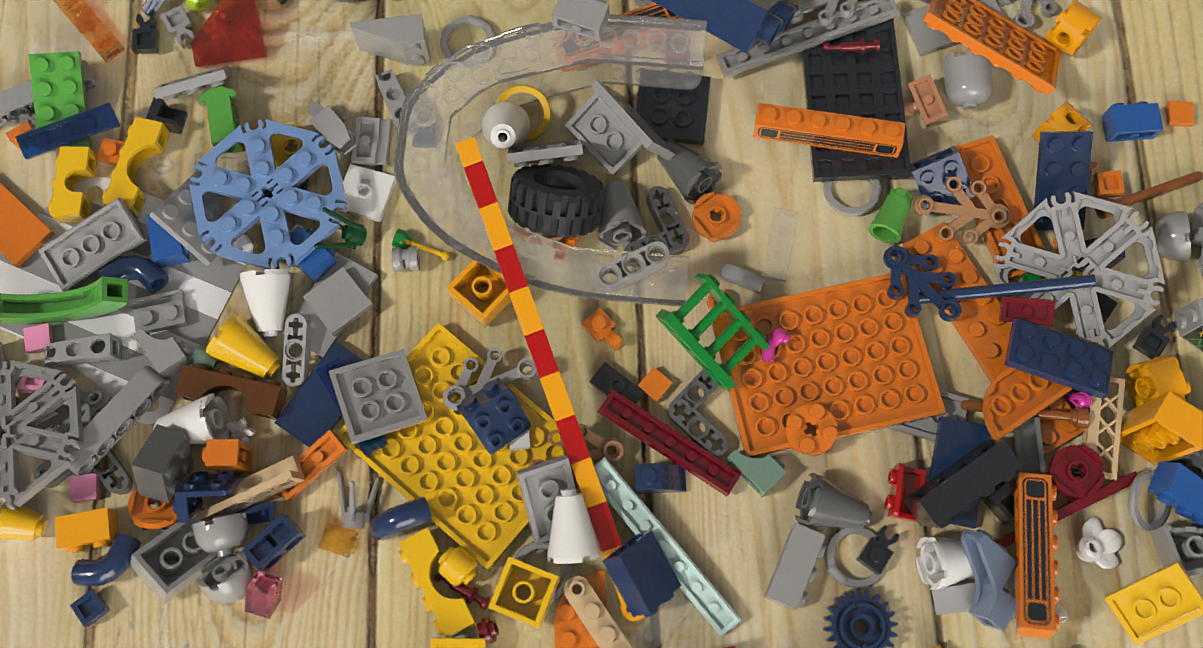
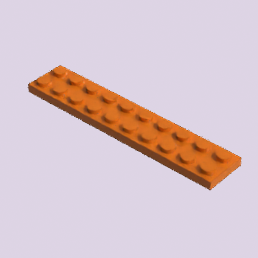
[902,222,1085,455]

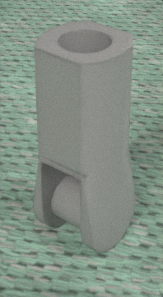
[720,263,765,294]

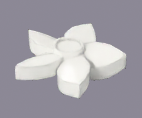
[226,417,256,445]

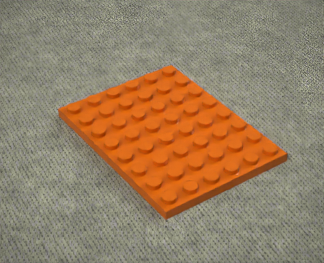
[712,272,946,458]

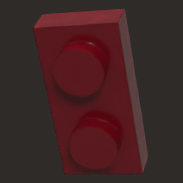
[999,296,1055,326]

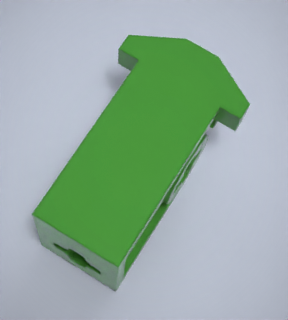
[199,86,244,156]

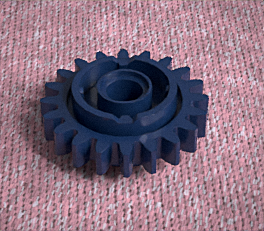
[823,589,898,648]

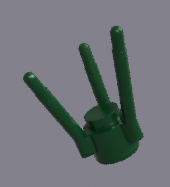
[314,207,367,250]

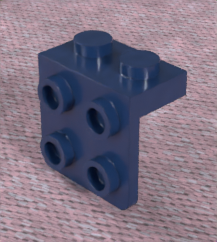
[456,377,531,454]
[173,470,242,523]

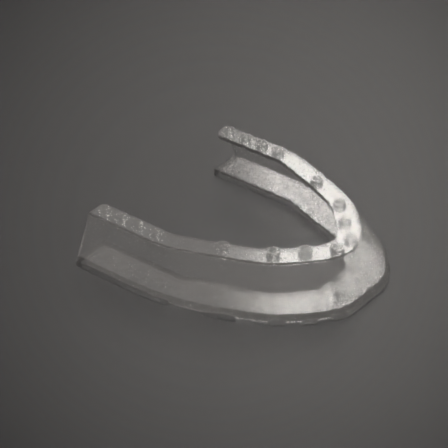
[394,15,707,307]

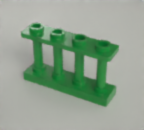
[655,273,770,391]

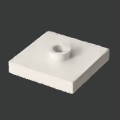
[338,164,397,222]

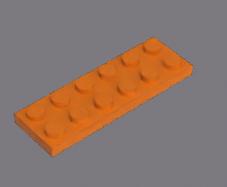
[956,135,1045,280]

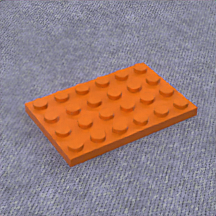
[923,0,1061,96]

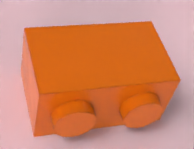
[202,439,253,473]

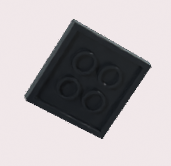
[636,69,711,145]

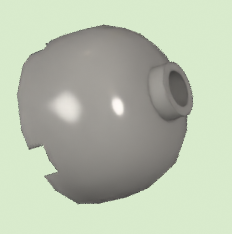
[1153,211,1191,261]
[192,513,248,557]
[196,551,254,603]

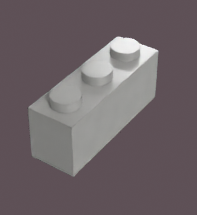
[763,523,827,611]

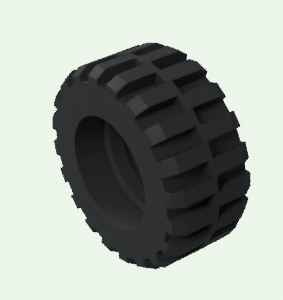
[508,164,606,237]

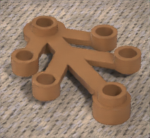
[912,177,1010,244]
[528,423,624,489]

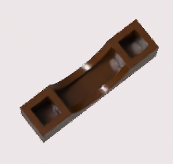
[174,363,287,420]

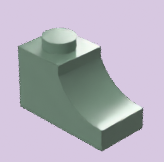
[726,449,787,497]

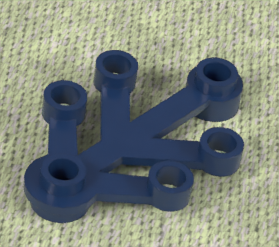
[883,246,962,322]

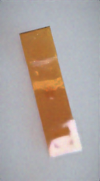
[53,0,125,63]

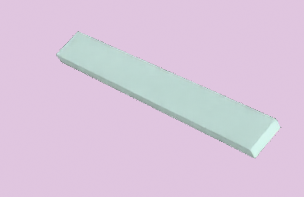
[594,457,742,637]

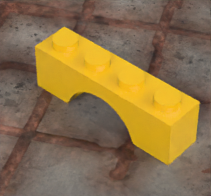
[102,117,171,218]
[399,527,477,638]

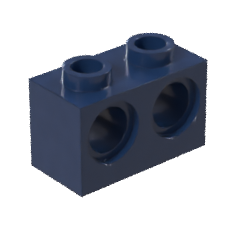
[242,513,307,572]

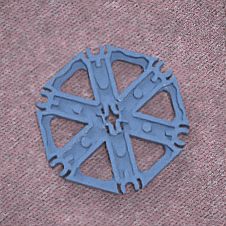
[189,119,348,269]

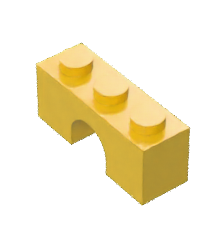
[48,146,98,223]

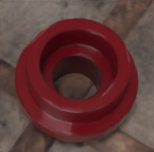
[477,617,499,644]

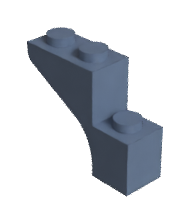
[961,529,1017,632]

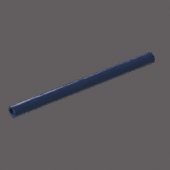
[919,274,1096,304]

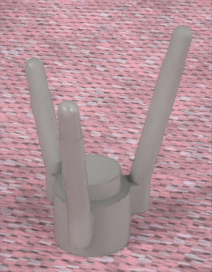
[336,470,381,529]

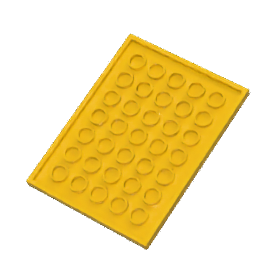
[336,323,589,570]

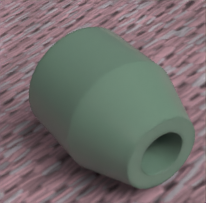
[191,344,219,369]

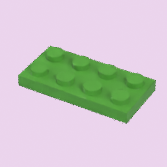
[28,51,92,152]

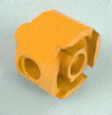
[1044,0,1102,57]
[1031,101,1092,144]
[1125,356,1191,407]

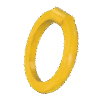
[496,84,551,142]

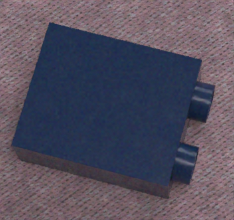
[651,0,797,54]

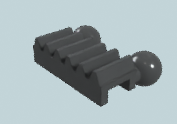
[998,417,1046,486]

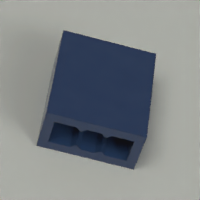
[603,530,681,617]

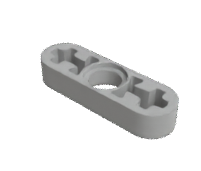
[282,314,311,387]

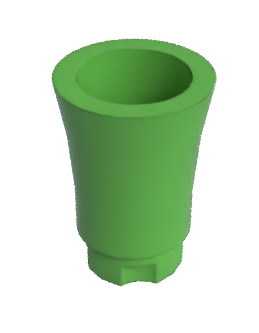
[868,187,913,244]

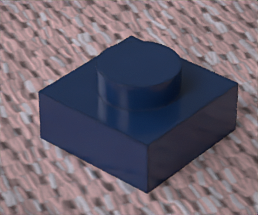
[70,589,110,627]

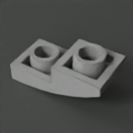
[932,580,976,615]

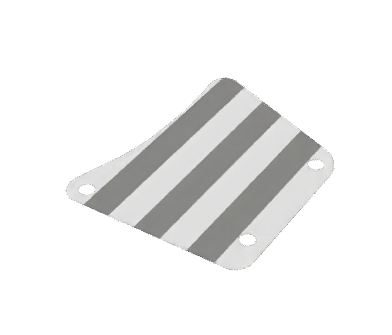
[0,177,253,424]

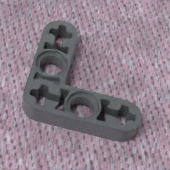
[622,186,689,267]
[668,369,729,458]
[34,449,133,495]

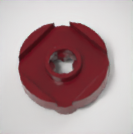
[1047,445,1105,498]

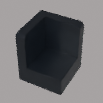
[146,97,188,134]
[982,481,1015,525]

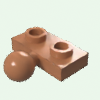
[903,74,949,128]

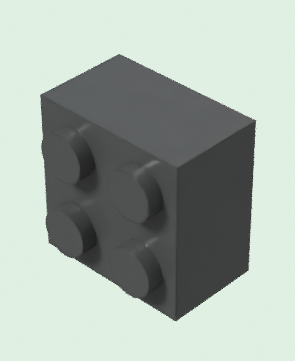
[131,424,194,503]

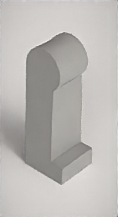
[375,69,420,138]
[44,333,121,367]

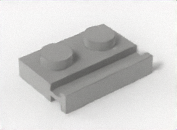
[351,117,392,166]
[132,289,189,334]

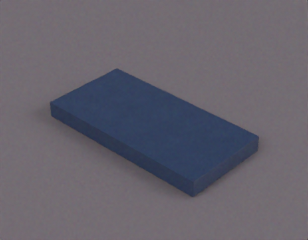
[274,341,364,447]
[929,416,990,529]

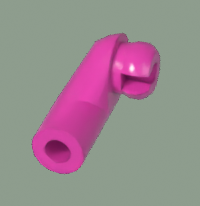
[761,328,790,362]
[1063,389,1092,408]

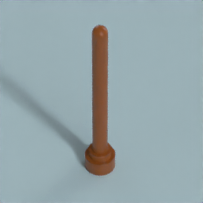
[1094,171,1203,219]
[961,400,1089,428]

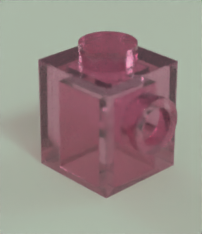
[245,571,283,619]

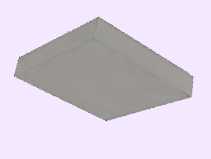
[303,267,373,336]

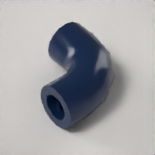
[99,255,169,292]
[369,497,431,541]
[71,534,142,587]

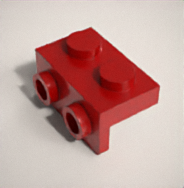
[885,463,926,522]

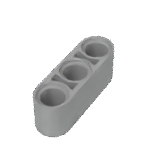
[598,241,669,293]

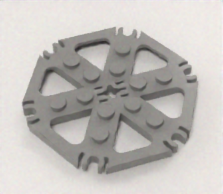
[993,192,1165,349]
[0,360,83,513]

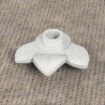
[1075,517,1122,569]

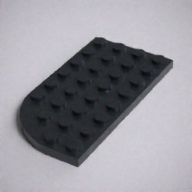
[802,18,912,182]

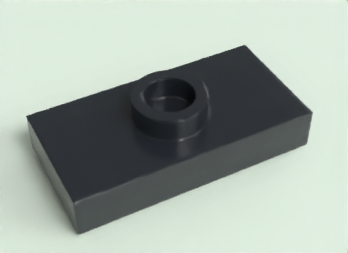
[589,362,645,404]

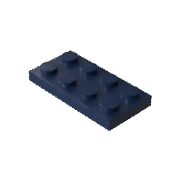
[1033,131,1093,230]
[1004,318,1114,399]

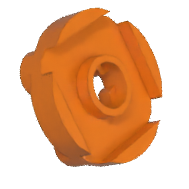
[692,192,740,242]
[785,404,838,456]
[128,489,177,529]

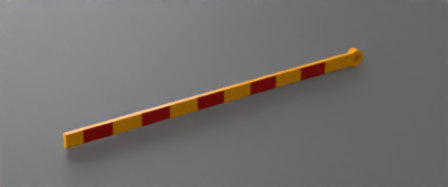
[455,137,644,621]

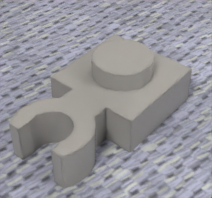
[160,5,197,49]

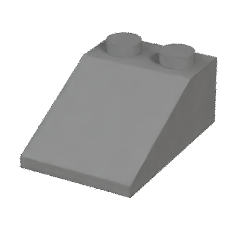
[350,14,431,66]
[130,510,218,604]

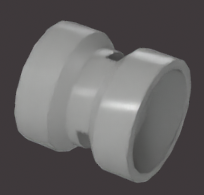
[392,246,420,272]

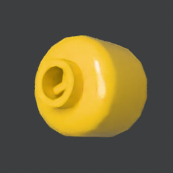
[438,547,477,586]

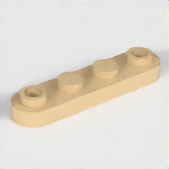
[564,576,632,648]

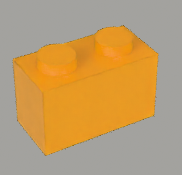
[55,508,119,554]

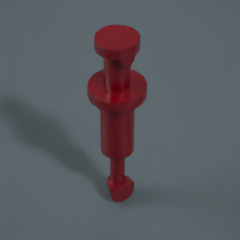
[822,38,880,54]
[434,573,491,610]

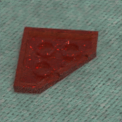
[191,0,267,67]

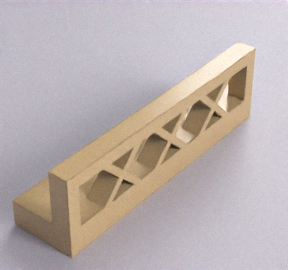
[1079,377,1125,481]
[197,456,305,522]

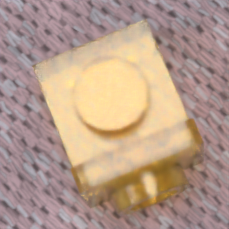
[318,523,359,558]

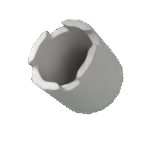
[942,50,992,110]

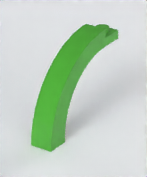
[0,276,128,324]

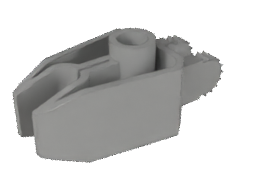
[308,101,357,155]

